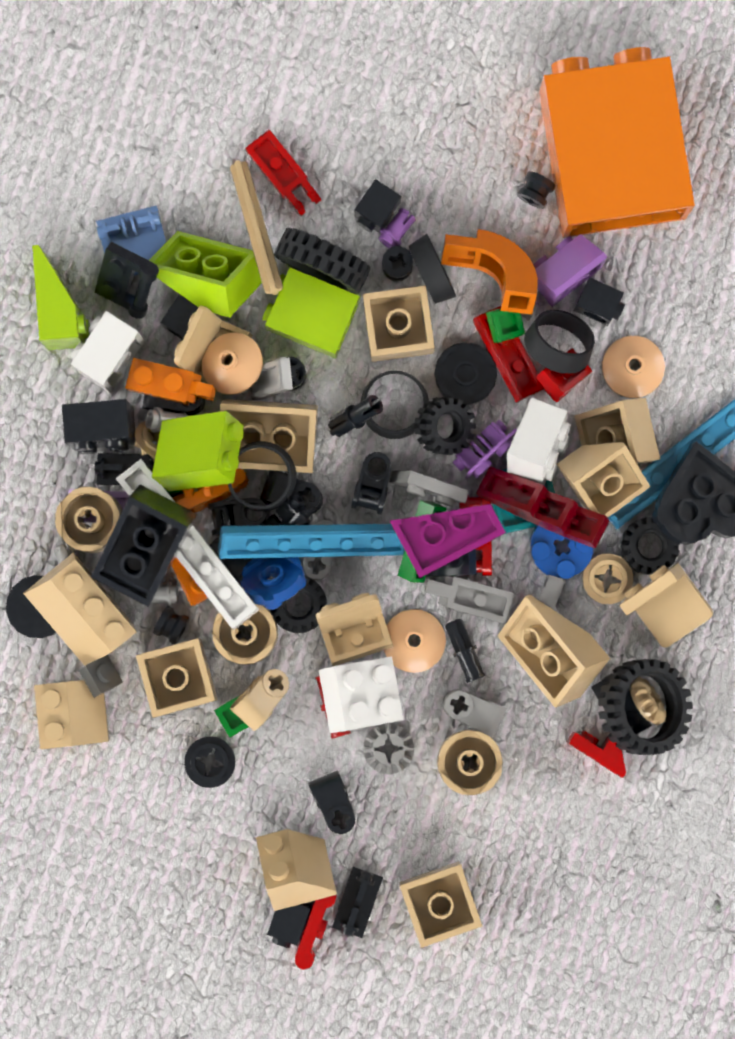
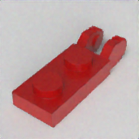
[245,129,321,217]

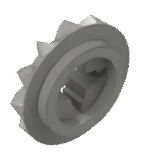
[363,723,414,774]

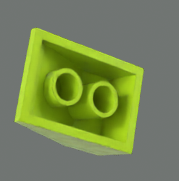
[149,231,262,318]
[32,245,91,350]

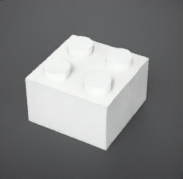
[71,311,145,394]
[507,398,571,485]
[319,657,403,733]

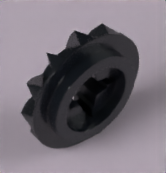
[184,736,235,788]

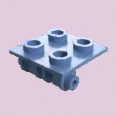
[96,205,166,276]

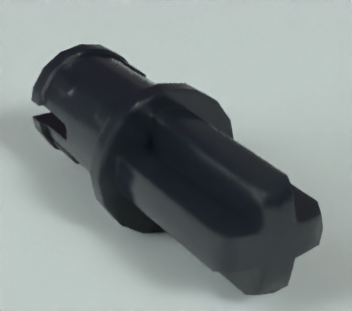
[328,395,383,437]
[445,619,486,683]

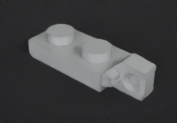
[424,576,515,624]

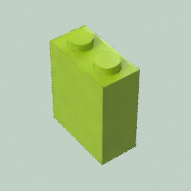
[262,267,360,359]
[151,411,244,491]

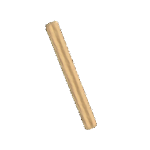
[230,160,283,295]

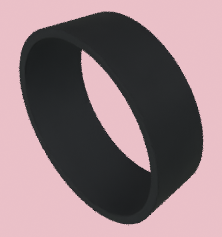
[408,234,457,304]
[524,310,595,373]
[361,371,429,439]
[228,441,297,512]

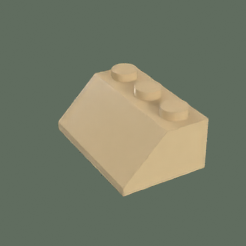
[220,399,318,473]
[24,552,136,665]

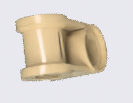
[230,669,289,731]

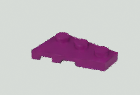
[390,504,506,578]

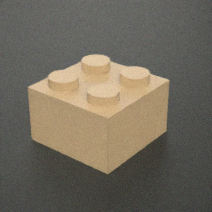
[363,285,435,362]
[136,638,218,718]
[399,861,482,948]

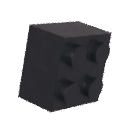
[62,399,135,454]

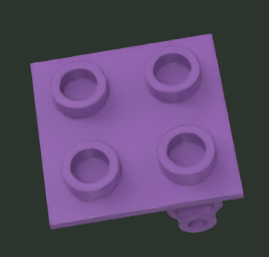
[452,420,517,480]

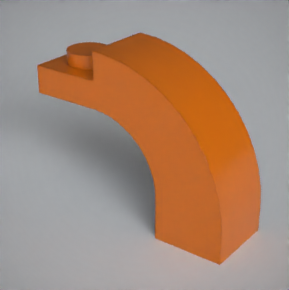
[441,229,538,315]

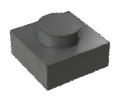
[79,655,123,698]

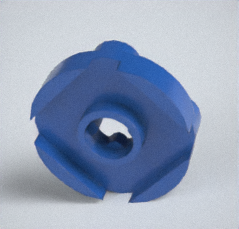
[530,525,593,579]
[240,557,307,610]

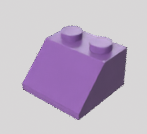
[533,234,607,307]

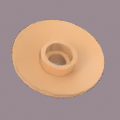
[202,332,263,395]
[602,336,665,398]
[384,609,446,673]

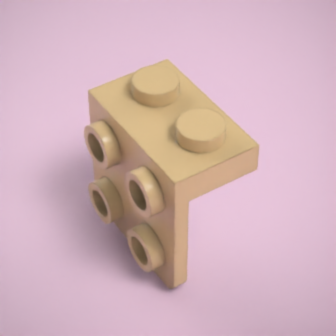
[174,305,253,384]
[619,563,713,648]
[315,593,393,667]

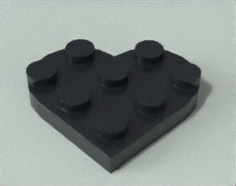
[652,441,735,545]

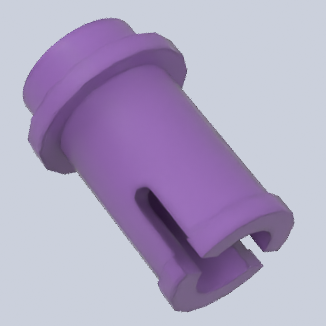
[378,208,416,248]

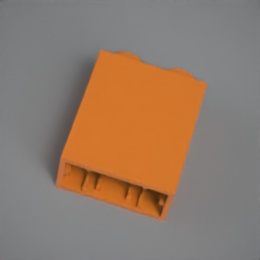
[539,47,695,238]

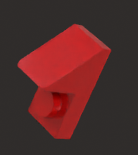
[536,348,593,402]
[566,730,626,778]

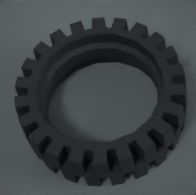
[274,228,371,295]
[598,659,693,755]

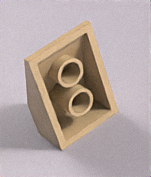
[498,595,610,708]

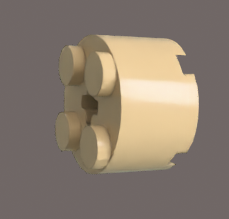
[55,487,123,553]
[212,603,278,665]
[437,730,503,795]

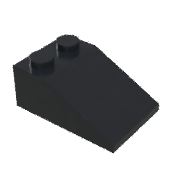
[91,484,197,607]

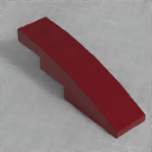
[476,466,610,549]

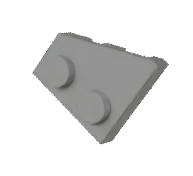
[389,470,469,507]

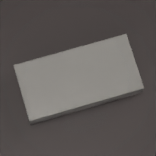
[250,358,293,400]

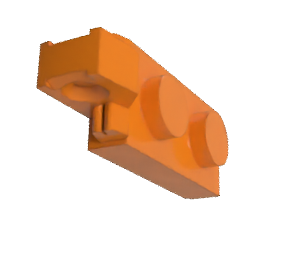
[125,358,216,405]

